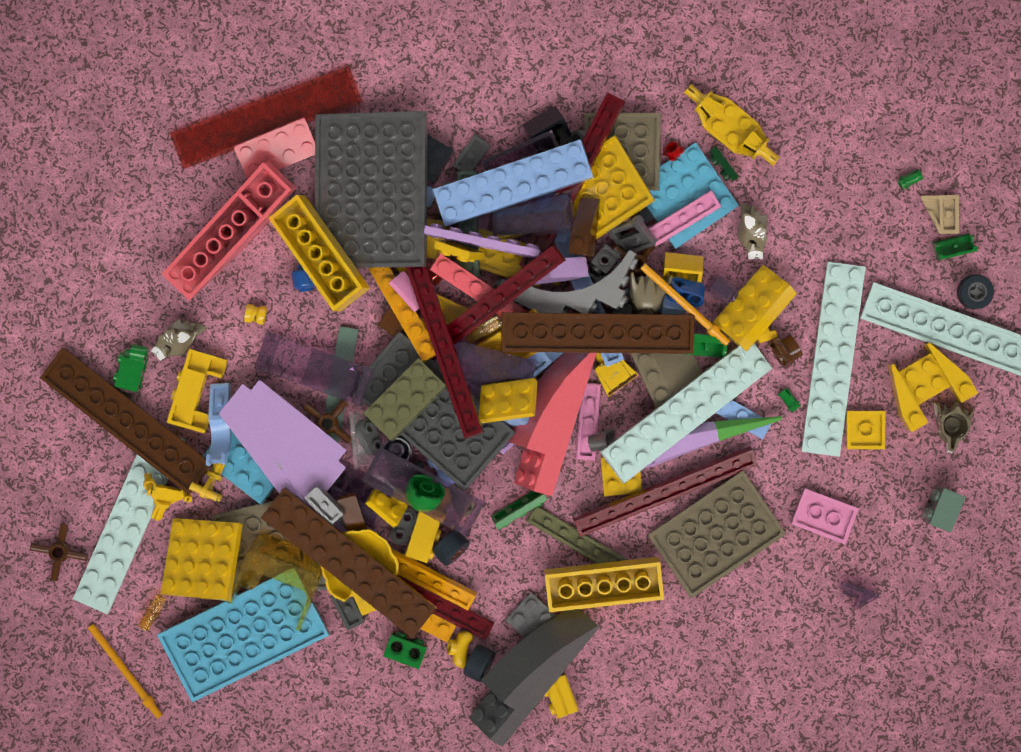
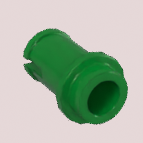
[897,169,923,190]
[778,387,801,413]

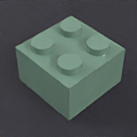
[922,486,966,533]

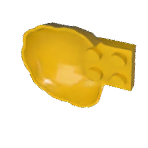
[320,530,399,616]

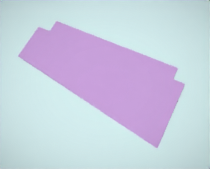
[219,380,346,508]

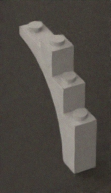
[516,250,638,313]

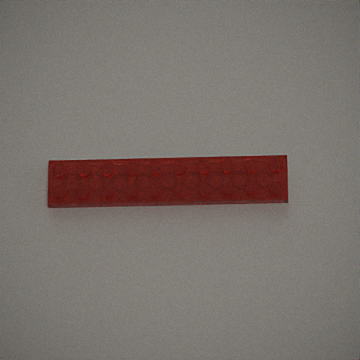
[170,66,363,169]

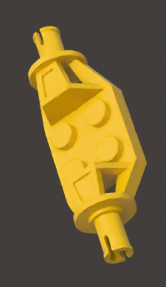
[684,84,780,167]

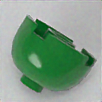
[405,475,445,512]

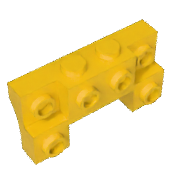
[167,349,228,434]

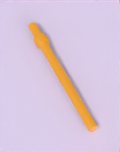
[640,263,730,346]
[88,624,163,719]

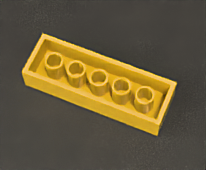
[268,195,370,312]
[544,557,664,612]

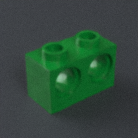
[383,631,428,670]

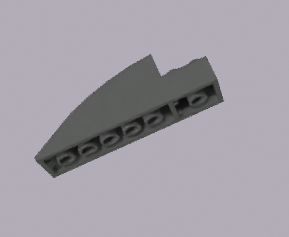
[469,609,600,747]

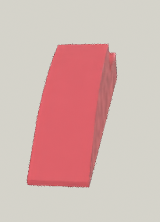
[162,161,297,301]
[508,353,596,496]

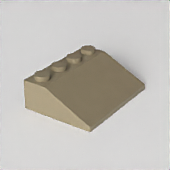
[630,353,702,408]

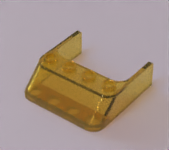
[227,534,323,631]

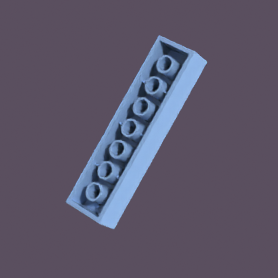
[433,139,594,227]

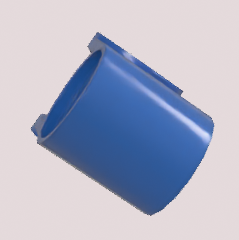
[667,277,705,307]

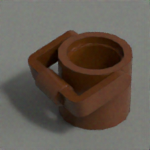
[768,334,803,370]

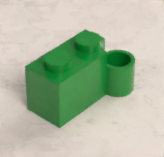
[113,344,149,392]

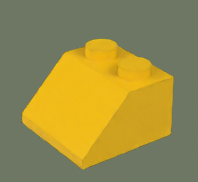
[662,252,704,294]

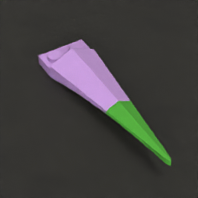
[645,416,783,468]

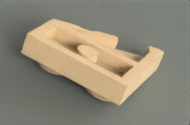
[921,195,959,234]

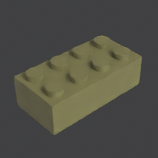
[364,358,447,442]

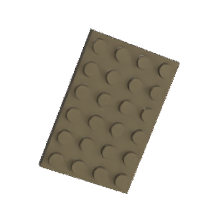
[648,471,786,598]

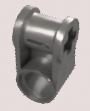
[588,429,615,452]

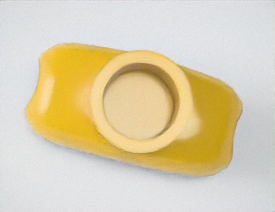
[447,631,473,668]

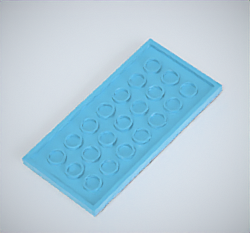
[157,566,329,702]

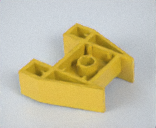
[888,342,978,432]

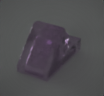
[839,581,880,610]

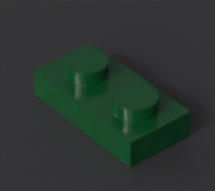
[708,147,739,183]

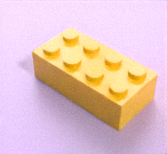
[712,265,797,352]

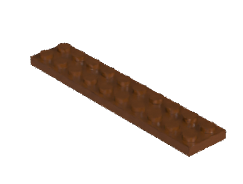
[501,312,695,354]
[40,347,213,495]
[260,487,437,638]

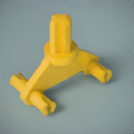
[189,459,228,502]
[143,472,192,521]

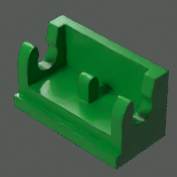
[932,233,978,261]
[684,334,729,358]

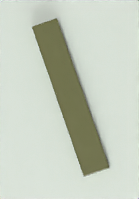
[526,507,628,563]

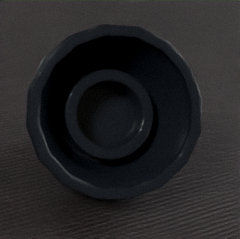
[383,436,412,465]

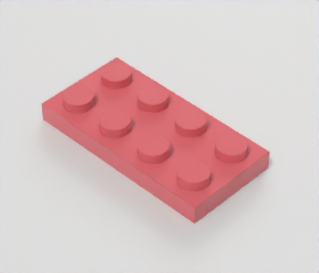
[233,117,315,179]

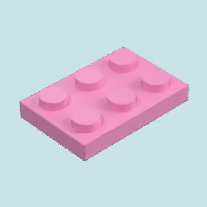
[791,488,859,544]

